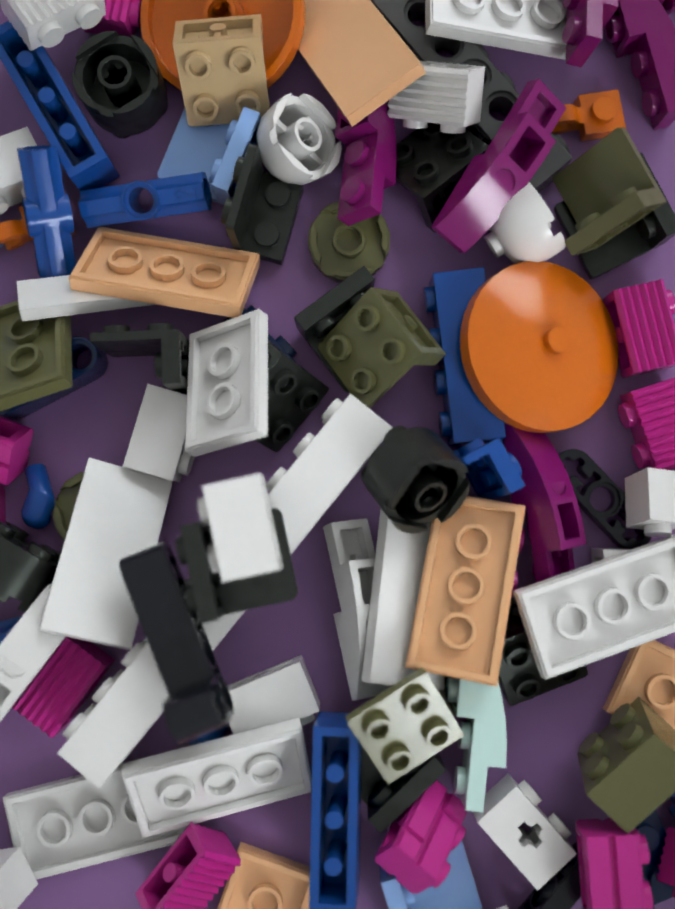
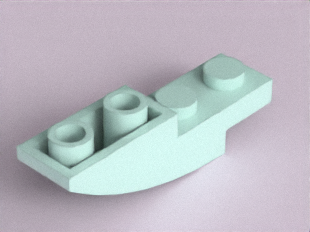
[445,676,507,813]

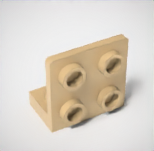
[172,14,270,127]

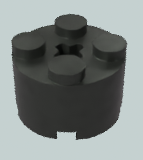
[72,31,168,138]
[361,426,470,533]
[0,521,60,612]

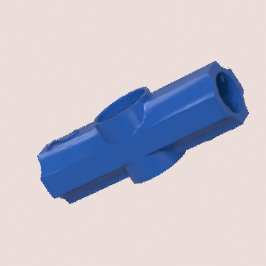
[17,145,76,278]
[78,172,212,228]

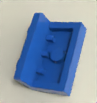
[453,437,526,500]

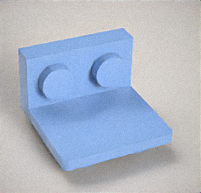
[157,107,261,205]
[379,841,483,909]

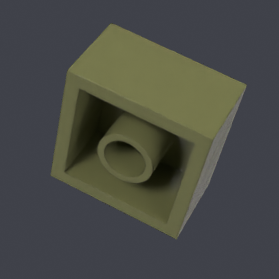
[577,697,675,834]

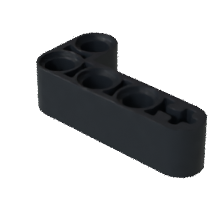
[119,541,234,745]

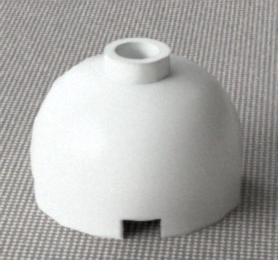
[256,93,342,185]
[484,182,566,264]

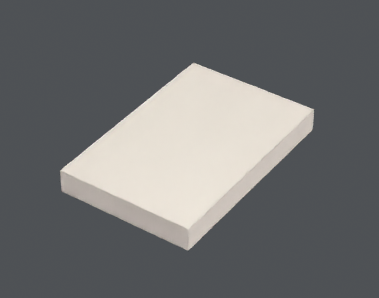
[185,309,268,457]

